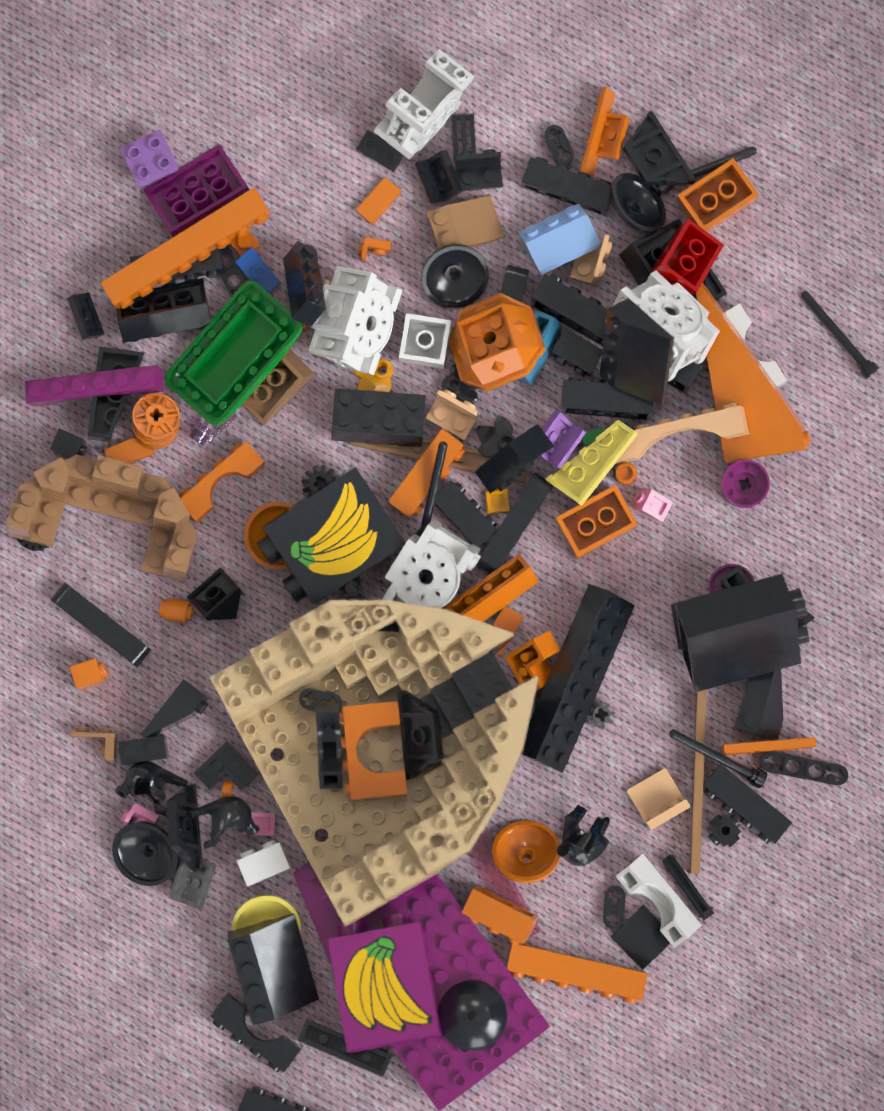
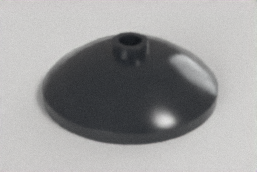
[610,173,666,233]
[421,244,489,308]
[112,821,178,886]
[438,980,507,1051]

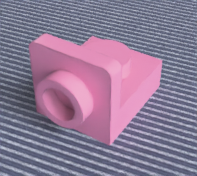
[632,488,673,522]
[120,803,159,829]
[240,812,275,836]

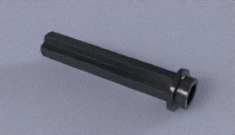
[662,854,714,921]

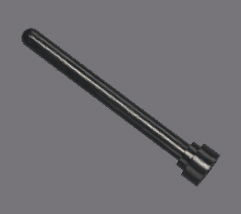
[655,146,757,196]
[801,291,879,380]
[414,441,448,537]
[669,729,767,788]

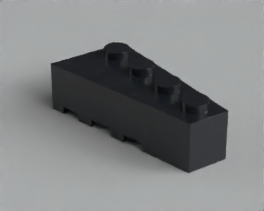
[88,346,144,442]

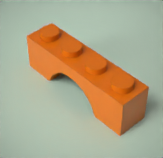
[179,441,265,523]

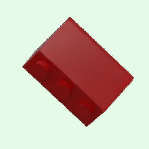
[648,218,724,294]

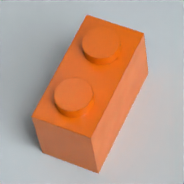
[69,658,110,691]

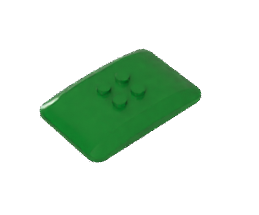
[165,281,303,426]

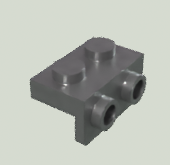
[169,859,217,909]

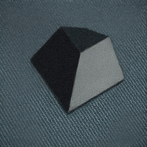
[187,567,244,621]

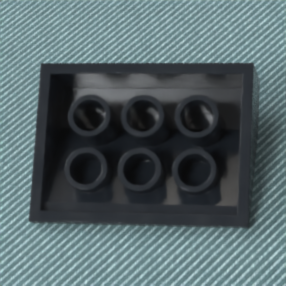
[619,219,728,301]
[599,298,674,405]
[228,913,319,1026]

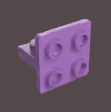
[120,130,179,188]
[539,410,586,468]

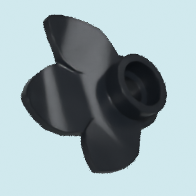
[442,364,479,403]
[476,415,515,457]

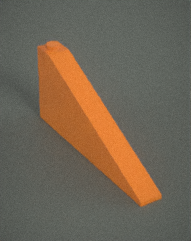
[696,283,811,463]

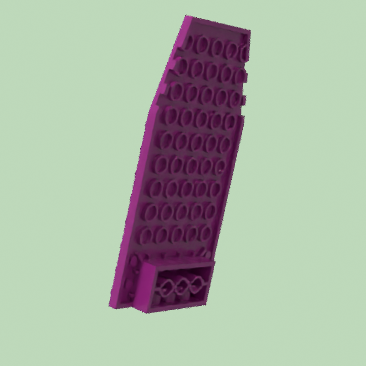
[293,861,551,1111]

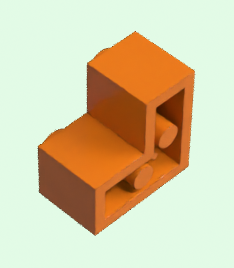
[504,631,560,692]

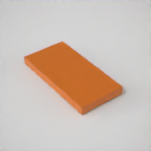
[720,737,817,755]

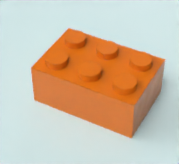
[676,158,759,233]
[555,485,638,560]

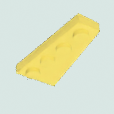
[546,420,638,506]

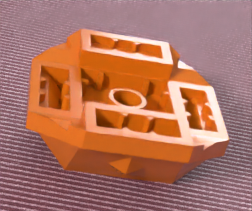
[449,293,546,392]

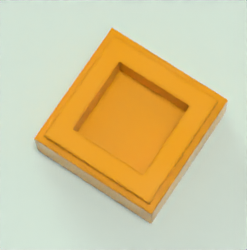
[485,489,510,514]

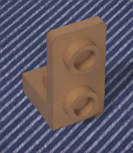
[69,728,117,761]

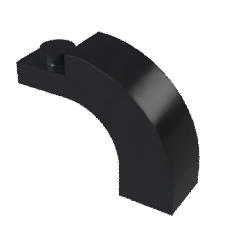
[315,705,343,789]

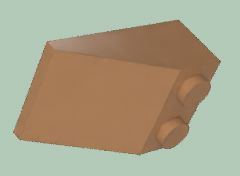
[427,195,505,249]
[243,349,315,425]

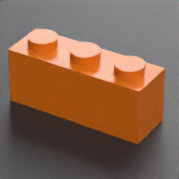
[462,885,539,945]

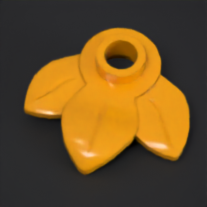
[352,359,394,392]

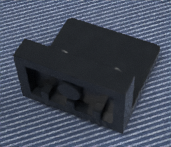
[456,149,503,191]

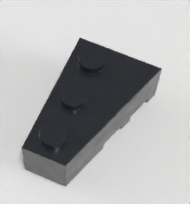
[475,424,554,494]

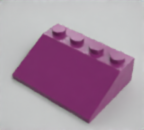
[143,144,250,238]

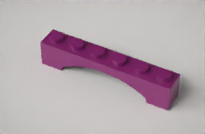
[25,365,164,407]

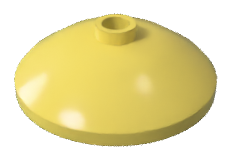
[232,895,301,934]

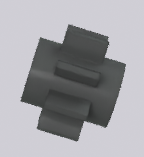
[587,701,615,729]

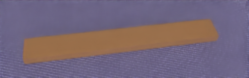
[349,438,528,484]
[689,690,707,874]

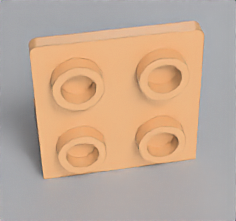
[569,234,613,286]
[425,389,478,441]
[627,768,691,830]

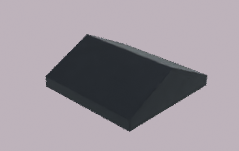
[611,904,670,970]

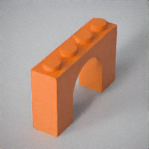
[339,701,408,801]

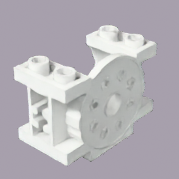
[374,49,474,159]
[308,266,402,376]
[605,271,720,381]
[382,520,481,609]

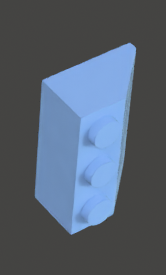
[518,204,602,275]

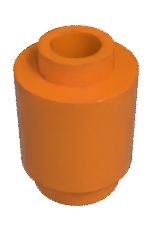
[159,598,194,624]

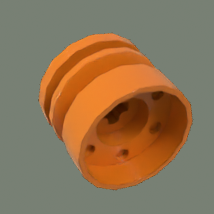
[131,393,180,450]

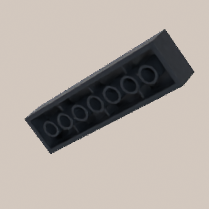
[530,274,703,394]
[521,584,635,773]

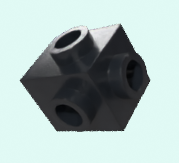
[707,814,741,847]

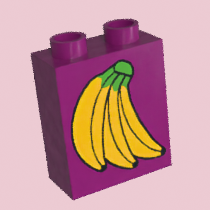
[328,913,442,1053]

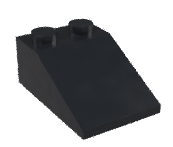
[141,679,209,738]

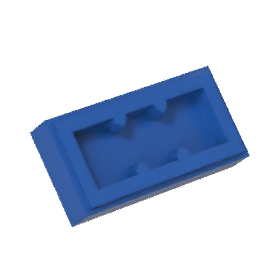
[235,247,281,293]

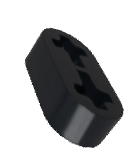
[544,125,574,166]
[299,689,342,712]
[603,885,626,929]

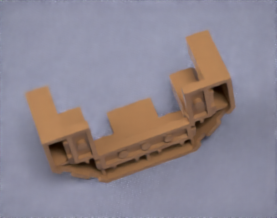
[6,454,198,583]

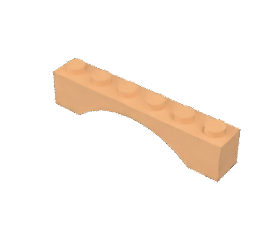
[615,403,749,464]

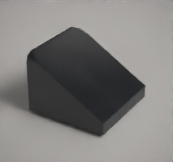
[720,566,750,589]

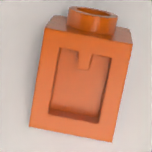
[229,231,261,256]
[358,237,392,263]

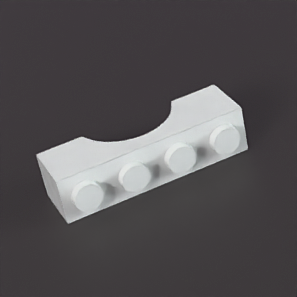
[724,304,787,387]
[616,854,701,948]

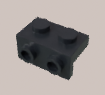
[415,150,463,204]

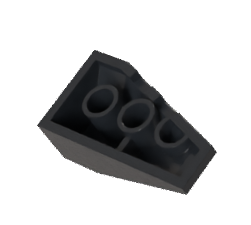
[733,669,783,741]

